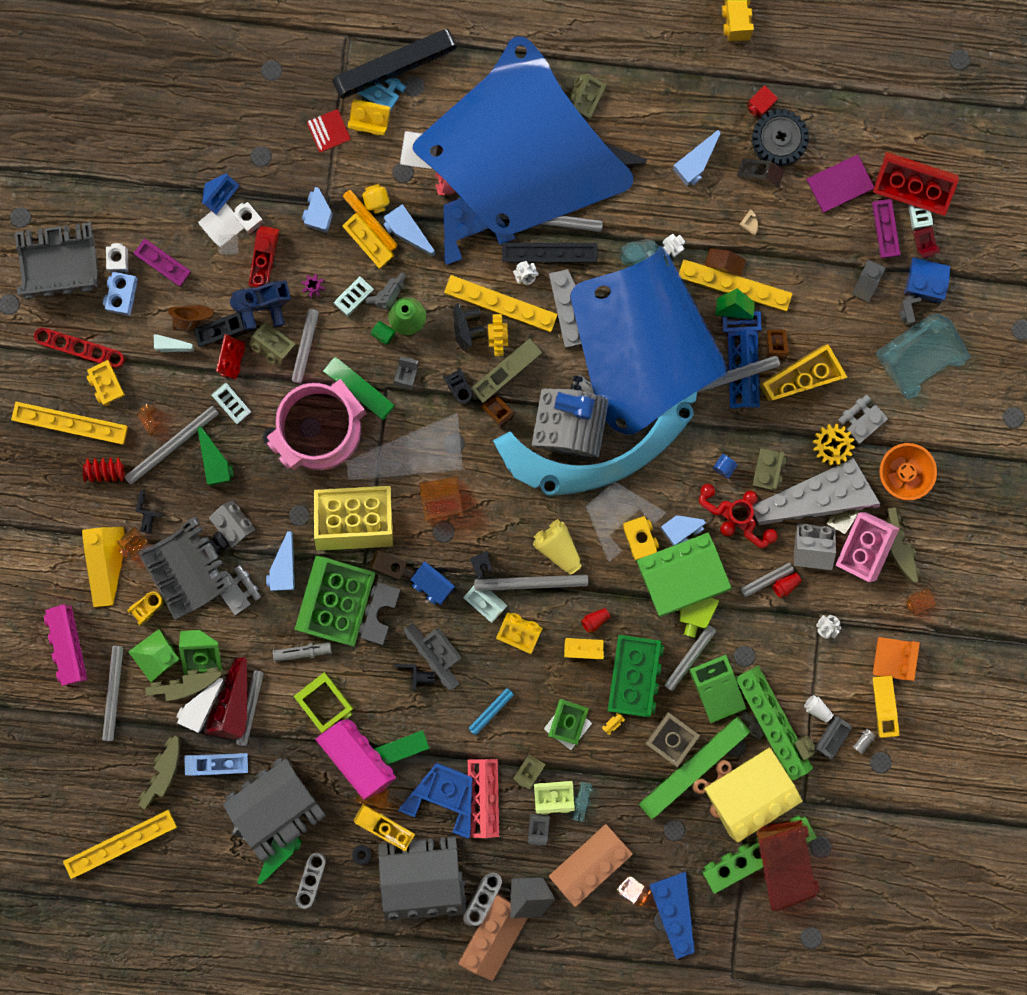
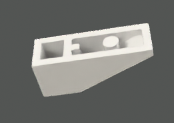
[176,678,225,733]

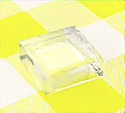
[219,235,239,255]

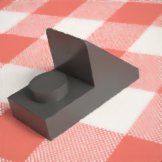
[851,260,885,303]

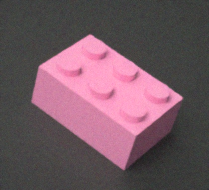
[836,512,900,582]

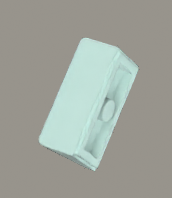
[463,586,507,623]

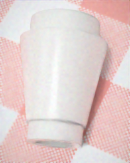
[804,695,833,723]

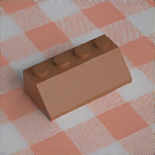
[549,824,633,907]
[458,893,527,981]

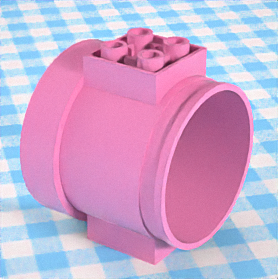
[267,379,367,471]

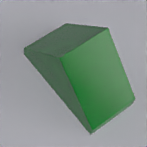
[715,288,755,319]

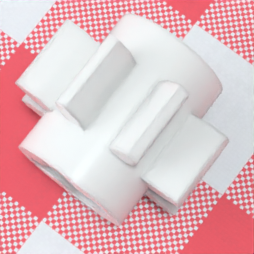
[662,234,685,257]
[513,261,538,285]
[816,615,841,638]

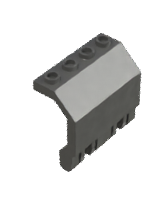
[15,222,99,300]
[138,516,233,620]
[223,757,326,862]
[379,836,463,921]

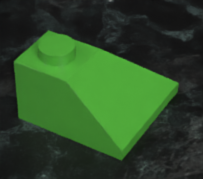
[129,629,181,682]
[179,630,223,675]

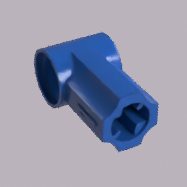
[554,392,595,420]

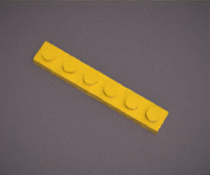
[679,259,792,312]
[444,275,558,333]
[11,402,128,445]
[63,810,177,879]

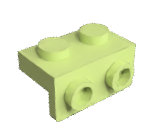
[534,781,575,815]

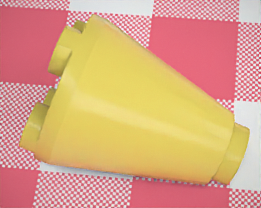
[533,519,582,574]

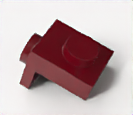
[913,226,940,258]

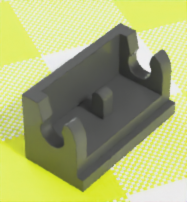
[815,716,853,760]

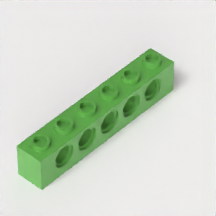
[735,665,813,781]
[702,815,817,894]

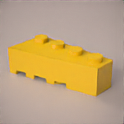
[722,0,754,41]
[759,344,847,401]

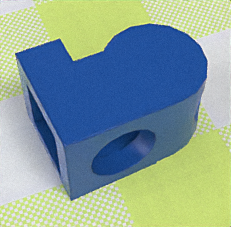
[712,454,737,479]

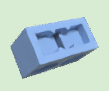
[103,272,138,316]

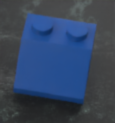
[904,257,950,303]
[411,561,455,605]

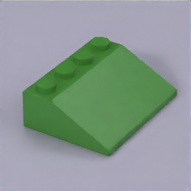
[637,533,732,617]
[294,556,375,646]

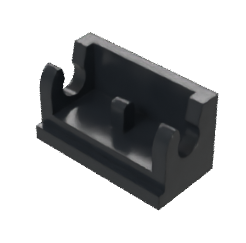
[470,551,492,579]

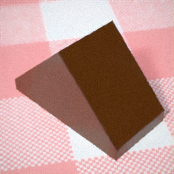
[704,249,746,277]
[766,330,789,360]
[481,394,515,429]

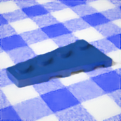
[649,872,694,959]

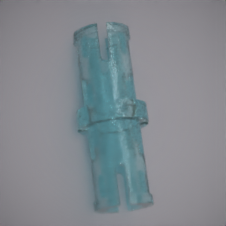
[572,782,593,822]

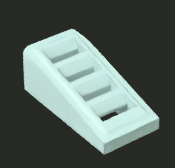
[908,204,933,230]
[334,277,374,317]
[154,334,195,352]
[211,383,251,424]

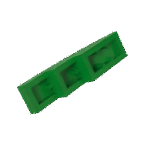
[323,357,395,420]
[374,730,430,765]

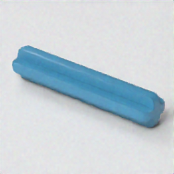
[469,689,514,735]

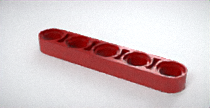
[34,328,125,368]

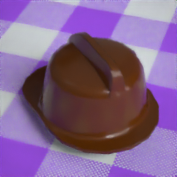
[168,305,214,331]

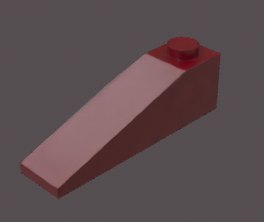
[204,657,247,739]

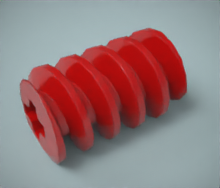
[83,457,124,482]

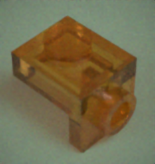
[117,527,148,561]
[356,789,390,809]

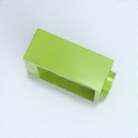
[294,672,353,733]

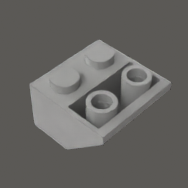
[794,523,836,570]

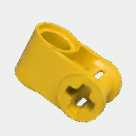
[127,592,165,626]

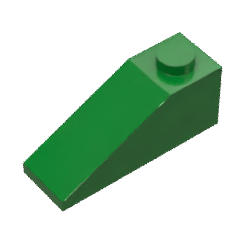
[198,427,234,486]
[257,832,302,884]

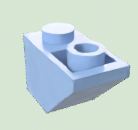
[302,187,333,233]
[660,515,706,546]

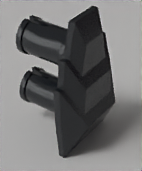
[453,303,486,351]

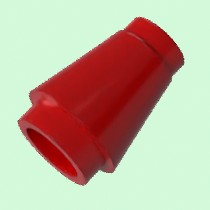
[772,573,802,598]
[581,608,611,633]

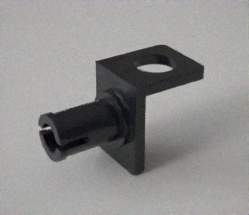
[136,489,164,534]
[392,664,435,691]

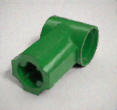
[370,320,396,345]

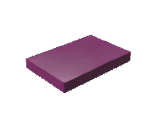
[806,154,874,213]

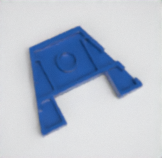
[443,198,515,265]
[399,763,473,839]

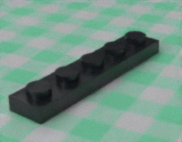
[502,243,597,263]

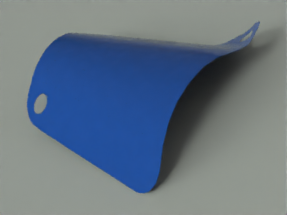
[413,36,633,235]
[570,247,726,435]

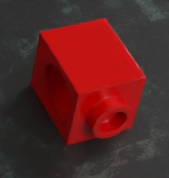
[747,85,778,118]

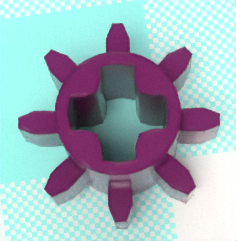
[301,274,325,298]

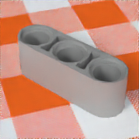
[296,852,326,909]
[463,873,502,927]

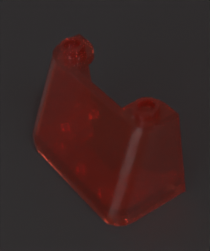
[756,820,820,912]

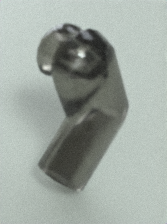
[741,712,763,739]

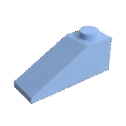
[673,130,721,186]
[383,204,435,256]
[266,531,295,591]
[185,753,248,775]

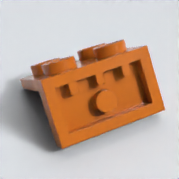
[872,637,920,681]

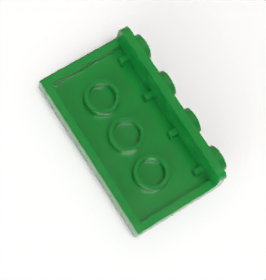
[607,635,664,717]

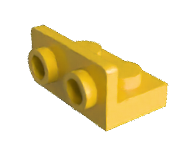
[348,99,390,135]
[87,360,125,406]
[496,613,543,654]
[564,638,604,659]

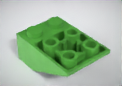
[689,655,746,723]

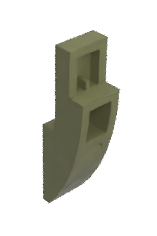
[471,338,542,402]
[885,507,920,583]
[145,667,224,701]
[138,735,181,809]

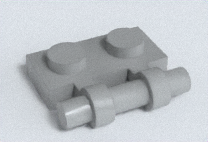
[838,395,888,444]
[221,565,262,616]

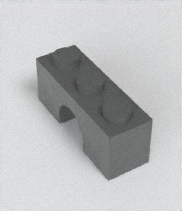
[359,583,401,645]

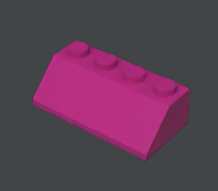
[44,604,88,686]
[315,719,396,799]

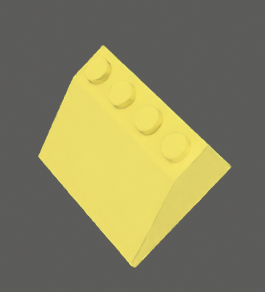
[314,486,393,551]
[704,748,803,843]

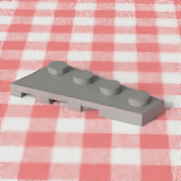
[549,269,582,348]

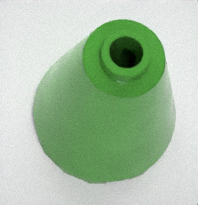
[388,297,426,335]

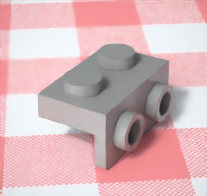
[209,500,255,547]

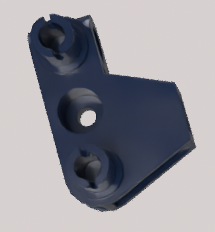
[230,281,291,330]

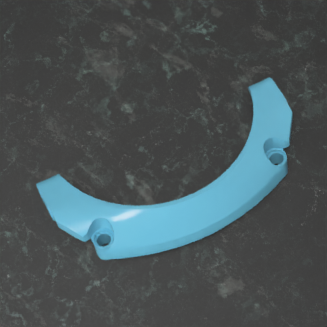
[493,392,697,496]

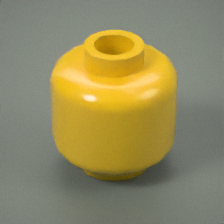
[362,184,390,213]

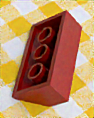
[873,152,959,216]

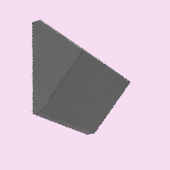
[510,877,555,918]

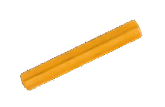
[343,190,398,252]

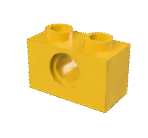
[622,516,659,561]

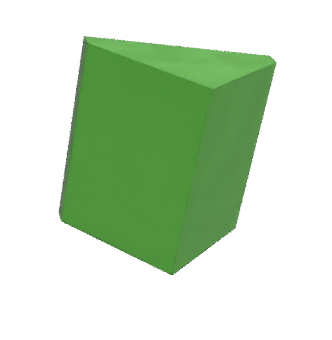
[548,699,589,745]

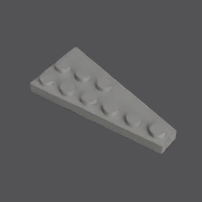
[752,458,880,525]

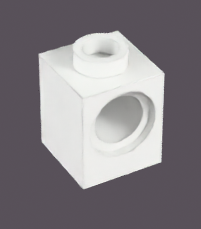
[233,202,264,235]
[106,243,129,273]

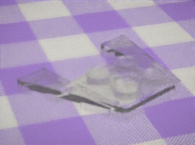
[586,482,666,562]

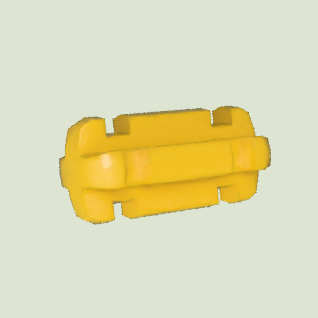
[602,713,625,735]

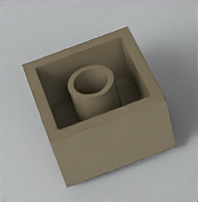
[645,712,700,767]

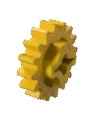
[488,314,508,356]
[812,424,855,466]

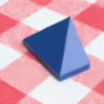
[202,174,239,215]

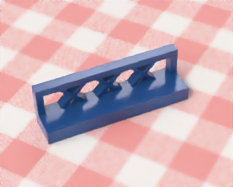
[728,330,760,409]

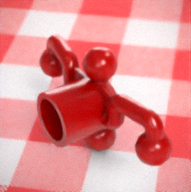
[699,484,778,548]

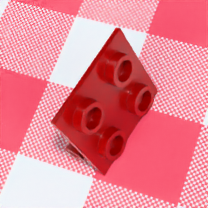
[216,334,245,380]

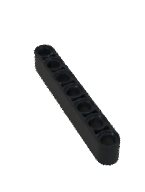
[332,29,458,99]

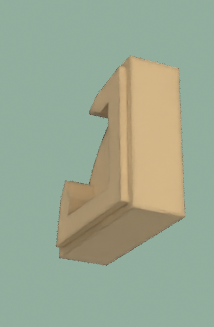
[739,209,758,236]

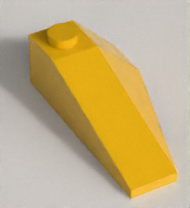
[82,527,126,607]

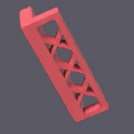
[468,759,499,838]

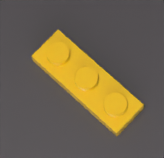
[343,213,395,269]

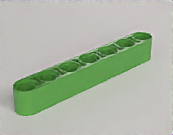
[639,717,751,819]

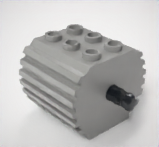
[532,376,609,457]

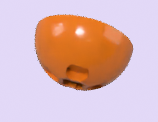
[879,443,937,500]

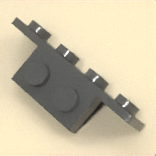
[404,623,461,691]

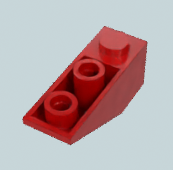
[248,225,280,287]

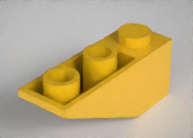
[872,675,899,738]
[354,804,415,851]

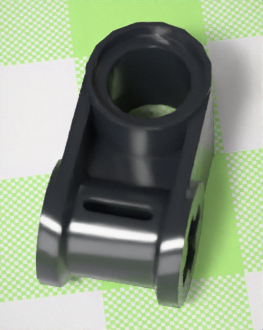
[443,367,473,406]

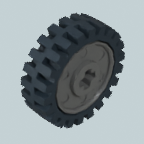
[752,109,809,167]

